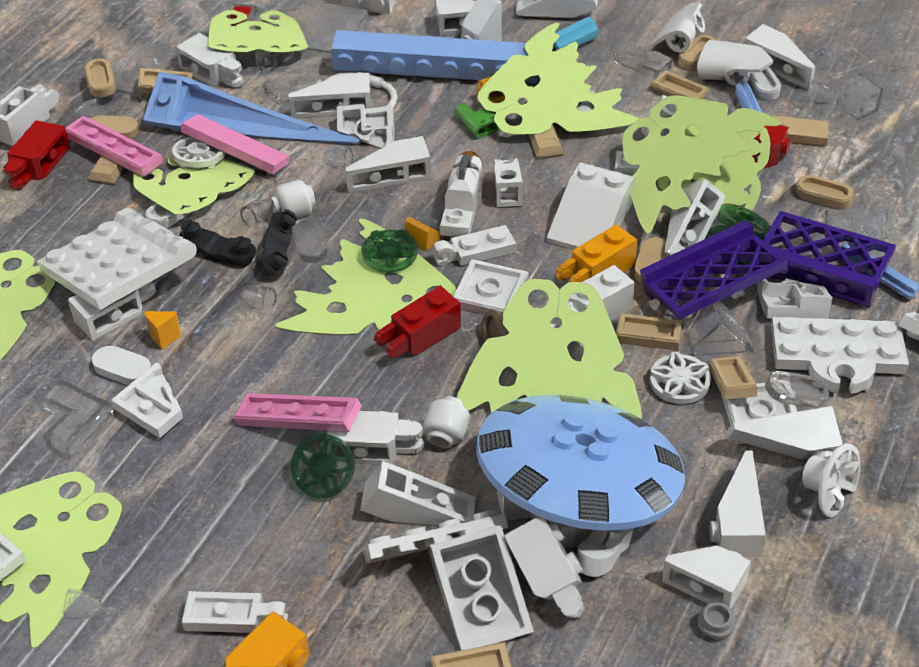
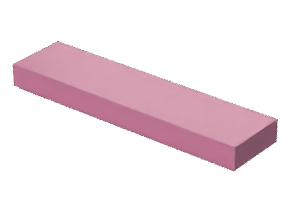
[181,114,290,174]
[65,116,163,177]
[233,393,362,432]

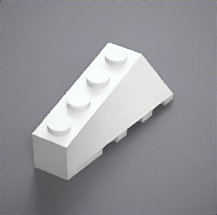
[536,265,634,344]

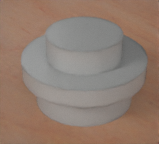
[698,602,736,639]

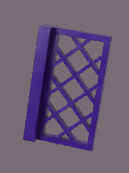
[754,211,896,308]
[640,220,788,320]

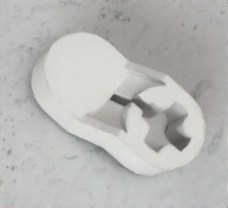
[576,528,633,577]

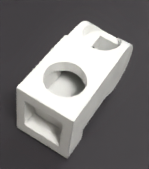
[494,158,523,207]

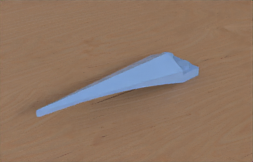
[143,72,361,145]

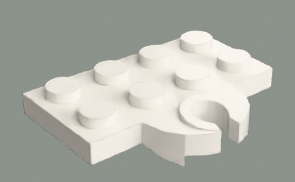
[771,317,909,394]

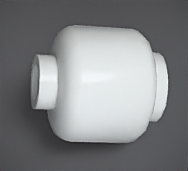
[271,180,316,219]
[422,396,471,448]

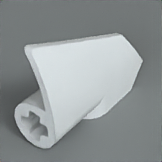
[645,2,705,55]
[698,40,773,86]

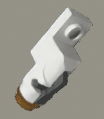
[440,151,483,237]

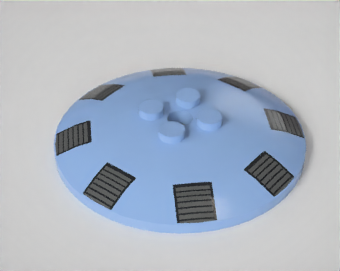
[476,395,685,531]

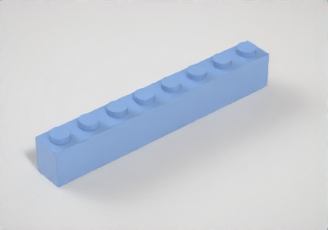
[332,30,540,84]

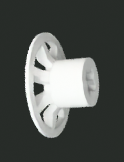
[802,443,860,518]

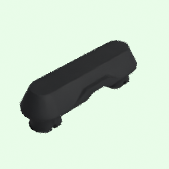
[259,209,297,277]
[179,220,256,266]

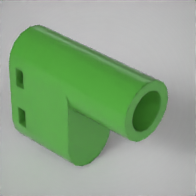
[454,103,501,138]

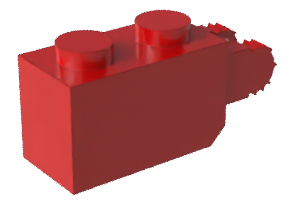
[4,120,70,190]
[373,285,461,358]

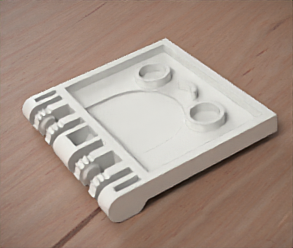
[37,208,197,310]

